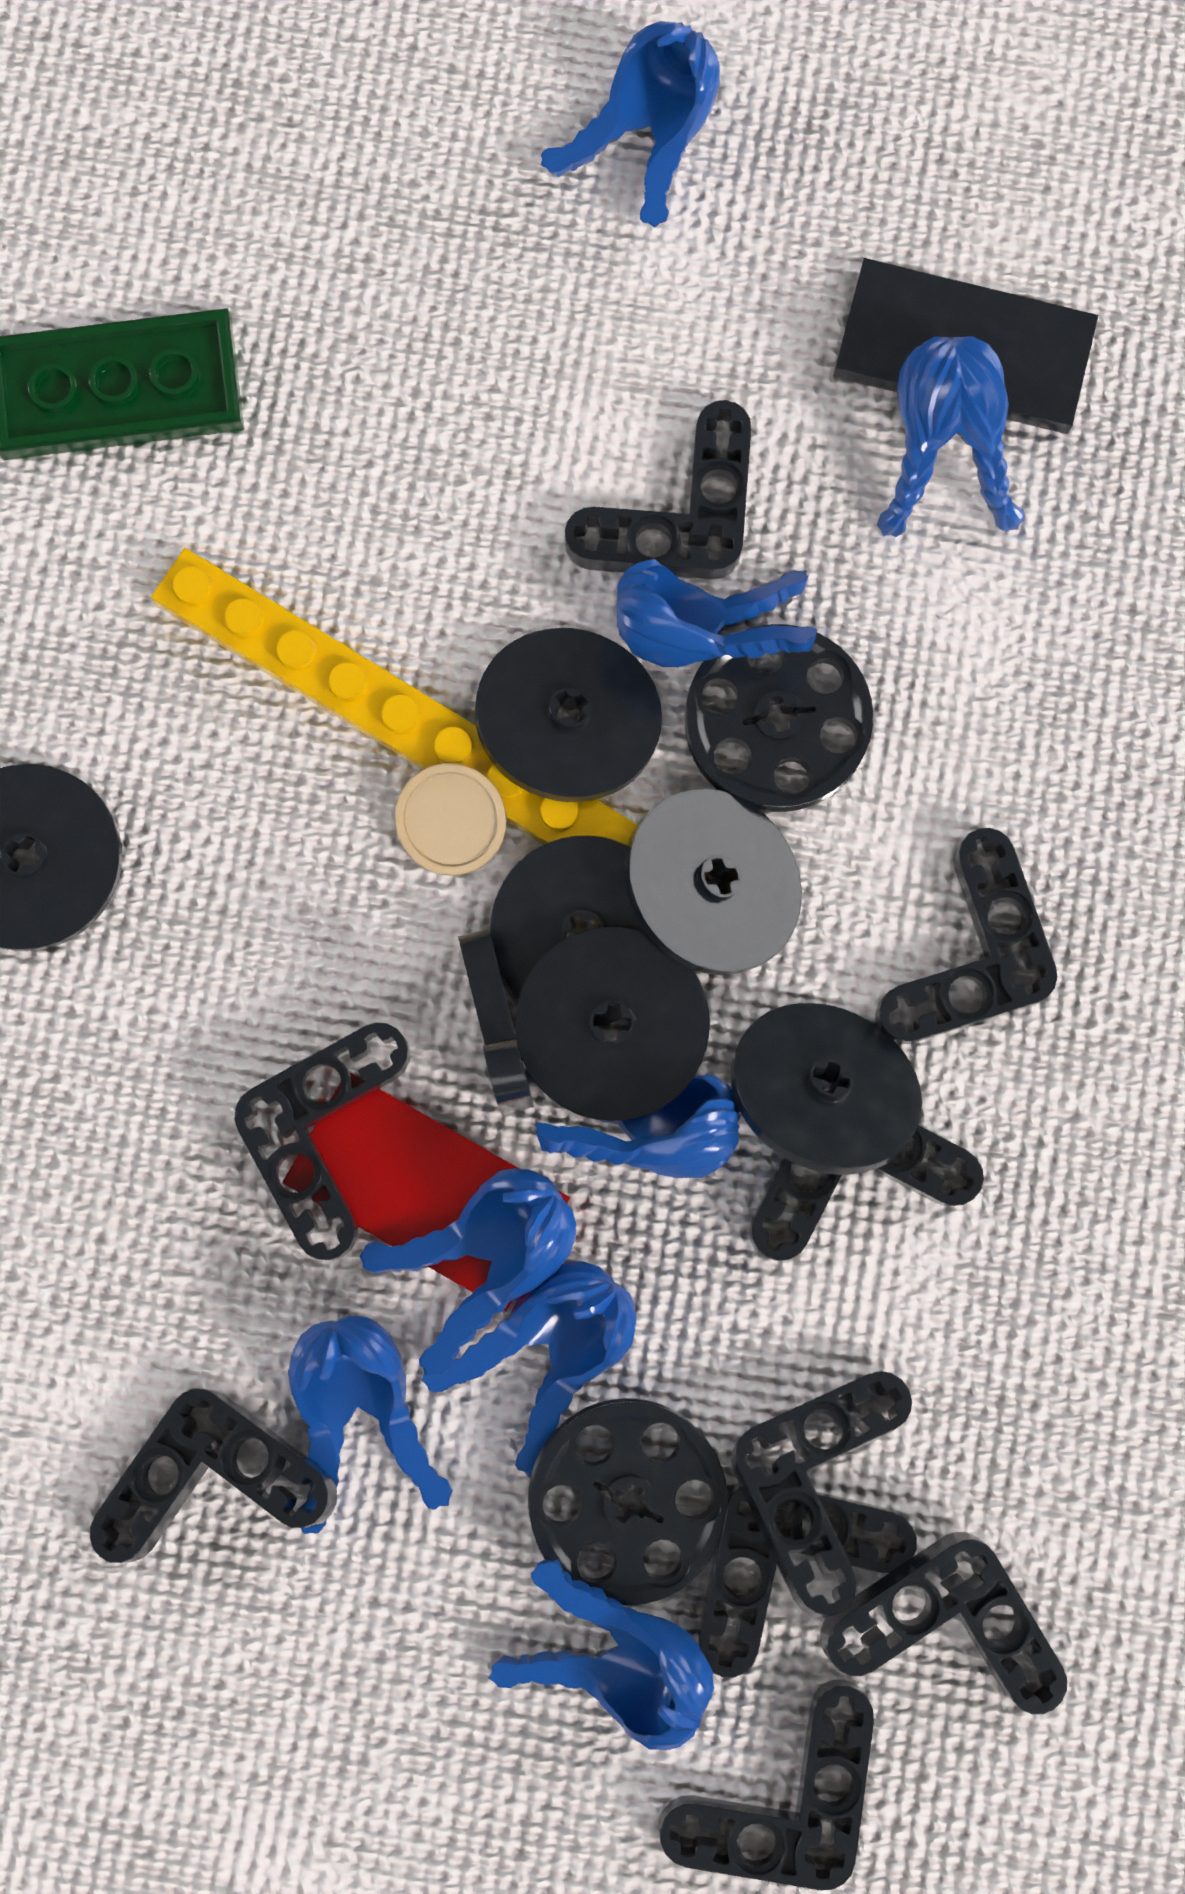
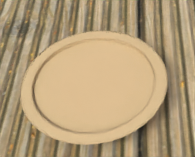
[395,763,507,876]

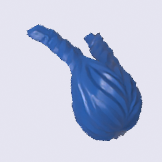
[541,21,720,228]
[877,336,1025,537]
[615,559,818,668]
[535,1073,741,1178]
[359,1168,576,1376]
[421,1261,636,1478]
[288,1315,453,1534]
[488,1559,714,1750]

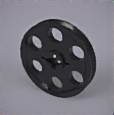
[684,624,873,812]
[528,1398,728,1606]

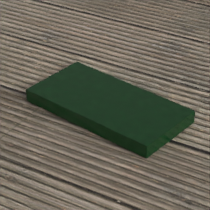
[0,308,244,460]

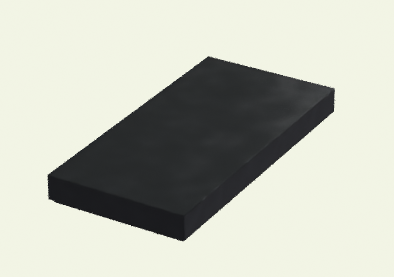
[833,258,1099,435]

